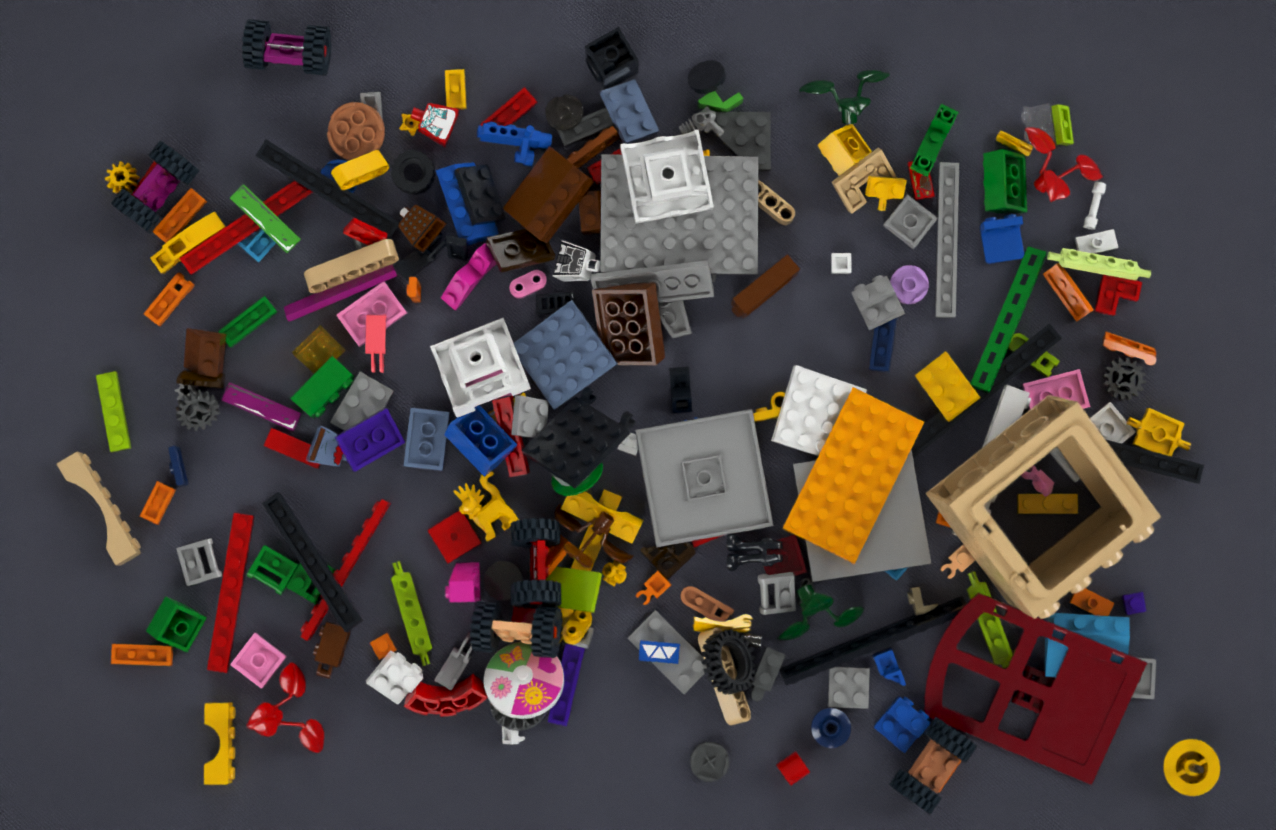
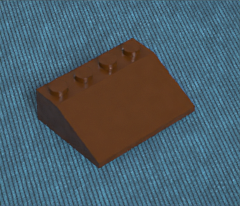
[503,146,594,243]
[592,283,665,365]

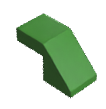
[698,91,743,112]

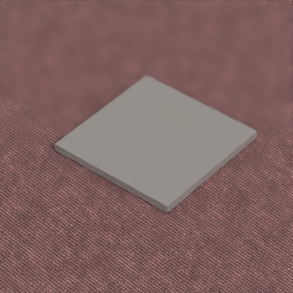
[635,409,773,547]
[793,450,931,582]

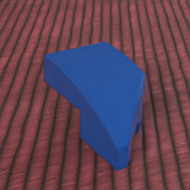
[872,648,906,686]

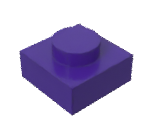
[1122,592,1147,615]

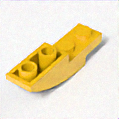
[150,212,226,274]

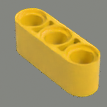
[331,150,390,190]

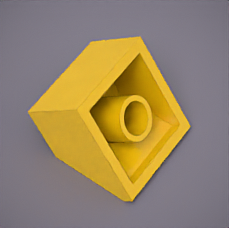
[817,124,872,176]

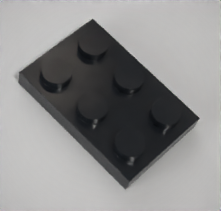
[454,164,506,226]

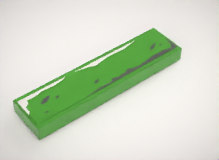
[230,184,301,253]

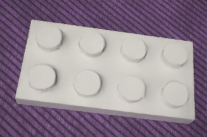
[1049,402,1135,482]

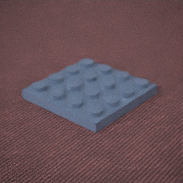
[514,300,618,410]

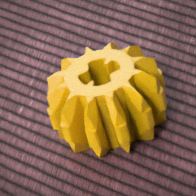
[105,161,139,194]

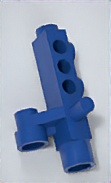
[477,122,552,167]

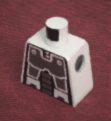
[553,241,601,282]

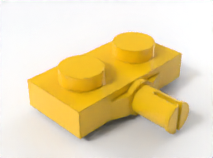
[865,176,907,211]

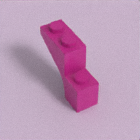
[441,243,496,310]

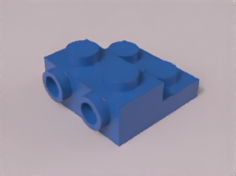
[873,696,931,753]

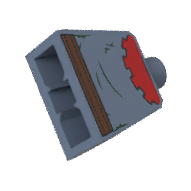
[305,425,347,467]

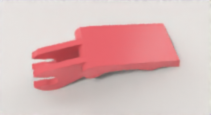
[365,314,386,373]

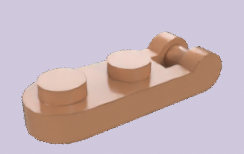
[680,586,735,622]

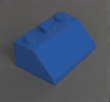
[444,405,517,477]

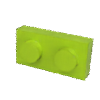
[1051,104,1074,146]

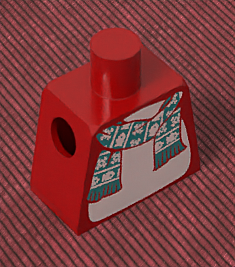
[410,103,459,147]

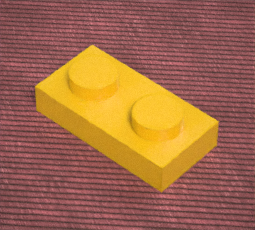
[445,69,467,109]

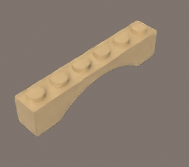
[57,452,141,566]

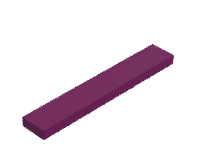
[284,264,397,322]

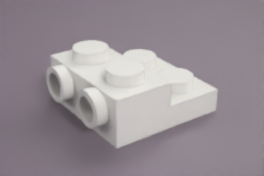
[366,650,423,705]

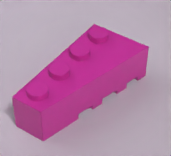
[445,562,481,602]

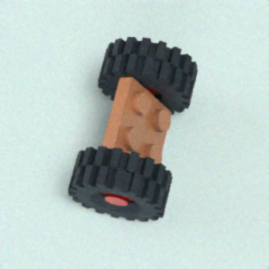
[889,717,977,815]

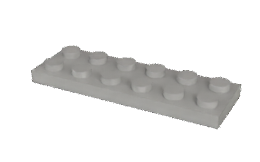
[591,260,714,303]

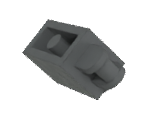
[751,647,785,701]

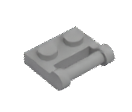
[176,538,222,586]
[758,572,796,615]

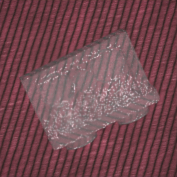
[1021,103,1056,146]

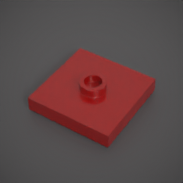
[427,511,482,564]

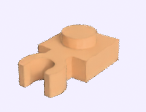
[940,545,975,579]

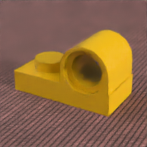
[753,392,785,422]

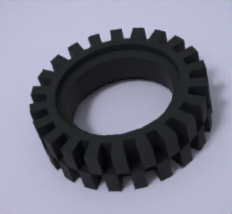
[701,630,757,695]

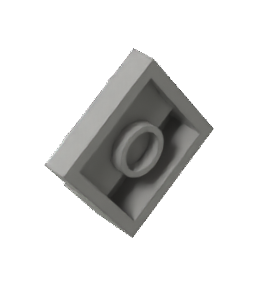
[851,275,905,330]

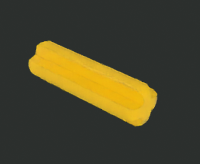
[996,131,1033,156]

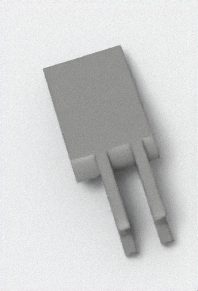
[434,632,473,690]

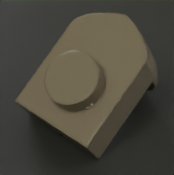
[907,587,938,615]

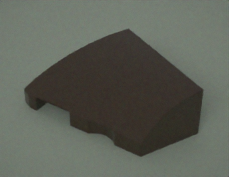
[176,370,225,389]
[640,542,696,580]

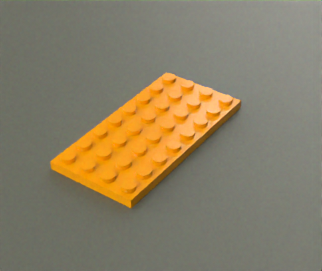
[782,387,924,564]

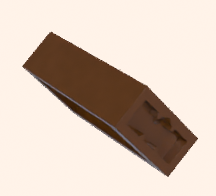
[731,254,800,319]

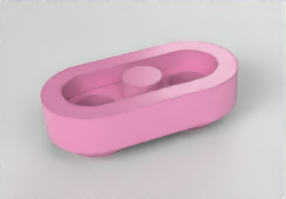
[509,270,547,299]

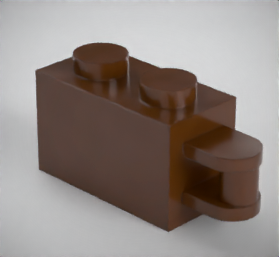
[313,622,352,679]

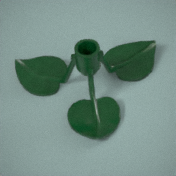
[799,70,890,124]
[777,585,865,641]

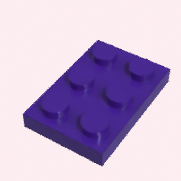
[335,408,405,472]

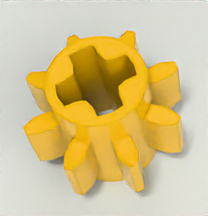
[602,560,627,586]

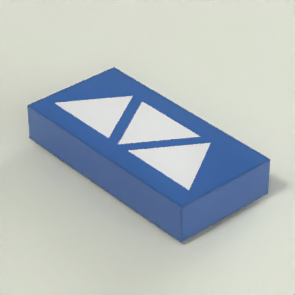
[639,640,680,664]

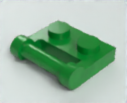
[247,545,299,595]
[286,563,336,604]

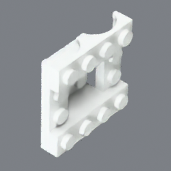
[620,130,714,224]
[430,318,531,418]

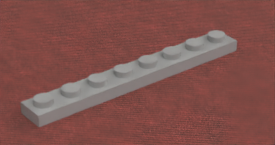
[935,162,959,318]

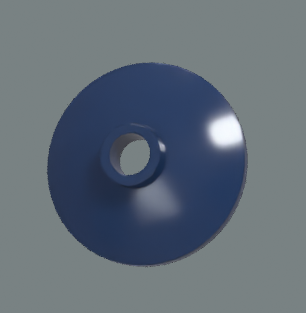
[811,708,851,748]

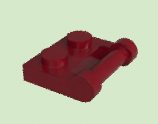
[1011,665,1055,714]

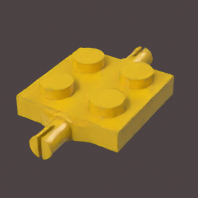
[1126,408,1191,456]

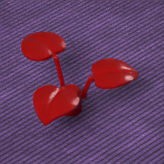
[1024,127,1103,202]
[246,662,324,753]

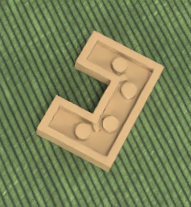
[832,148,897,214]

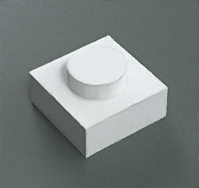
[831,253,851,274]

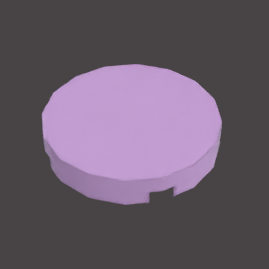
[890,265,929,304]

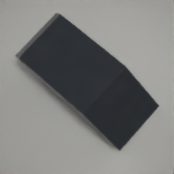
[669,366,692,413]

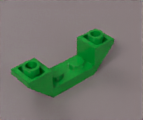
[910,104,958,177]

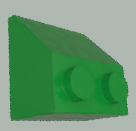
[146,596,207,652]

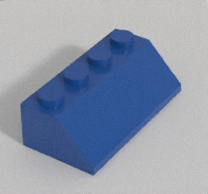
[436,162,499,246]

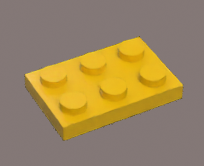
[915,351,981,422]

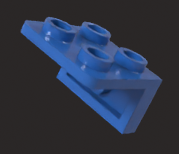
[979,214,1024,264]

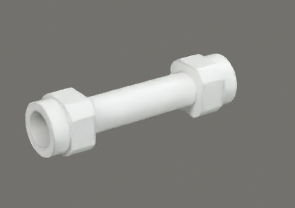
[1083,182,1106,230]

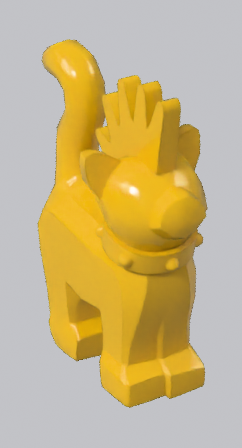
[453,471,519,542]

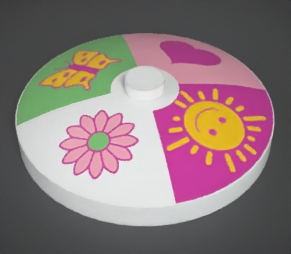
[484,642,564,719]

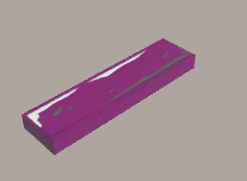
[221,382,302,431]

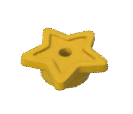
[399,114,420,136]

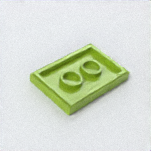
[546,567,602,613]

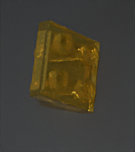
[292,325,346,374]

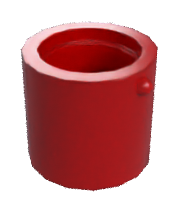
[776,751,810,786]

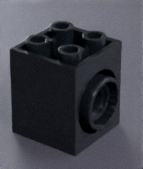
[585,27,639,90]

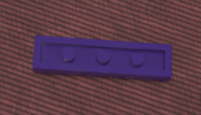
[547,644,585,726]

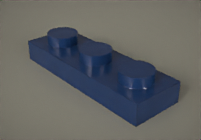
[869,318,897,372]

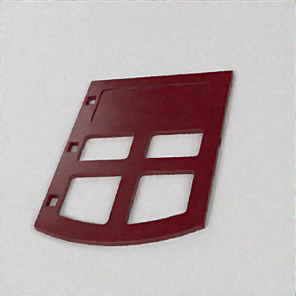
[925,592,1147,785]

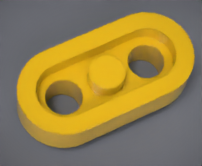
[562,610,592,645]

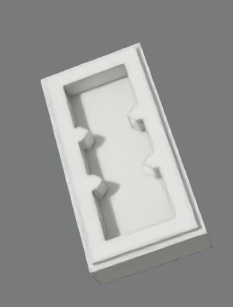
[1075,229,1118,254]

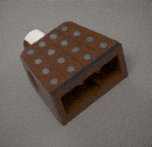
[399,205,446,252]

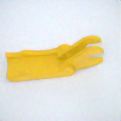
[693,614,753,633]

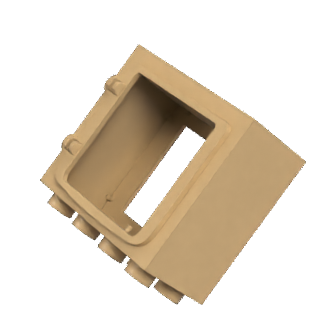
[925,395,1161,619]

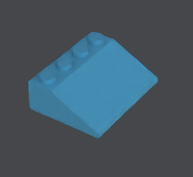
[1045,613,1130,677]

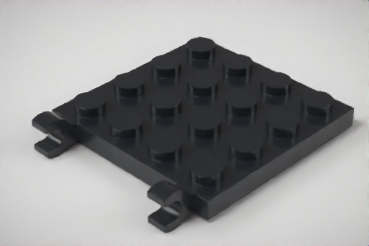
[522,387,636,489]

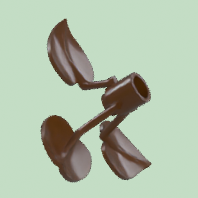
[554,503,634,568]

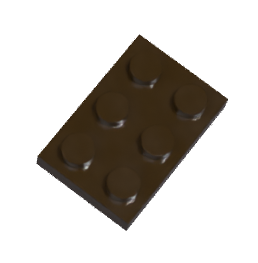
[486,229,556,273]

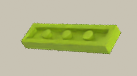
[96,371,131,452]

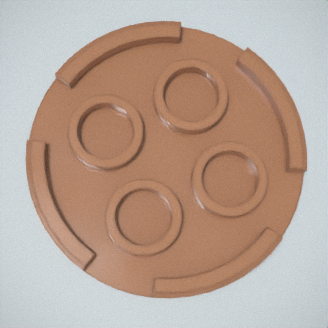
[327,102,385,160]

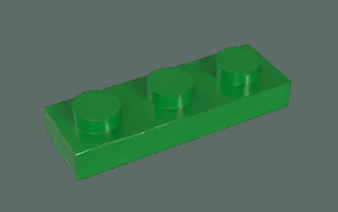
[218,296,277,348]

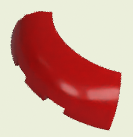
[404,674,488,717]

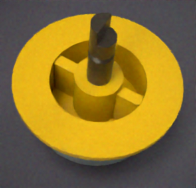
[1163,739,1220,796]

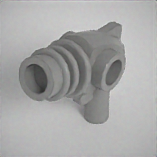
[679,107,724,136]

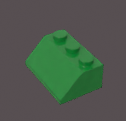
[983,149,1027,213]
[290,356,355,419]

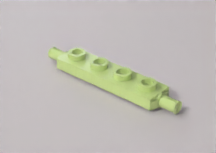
[1047,248,1151,281]

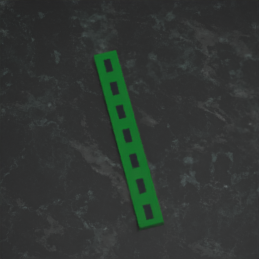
[970,246,1047,393]

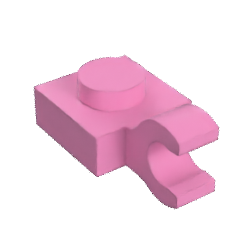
[1021,465,1054,497]

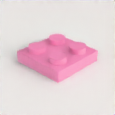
[230,633,287,689]

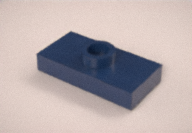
[168,446,189,487]

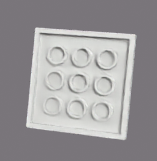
[771,365,867,456]

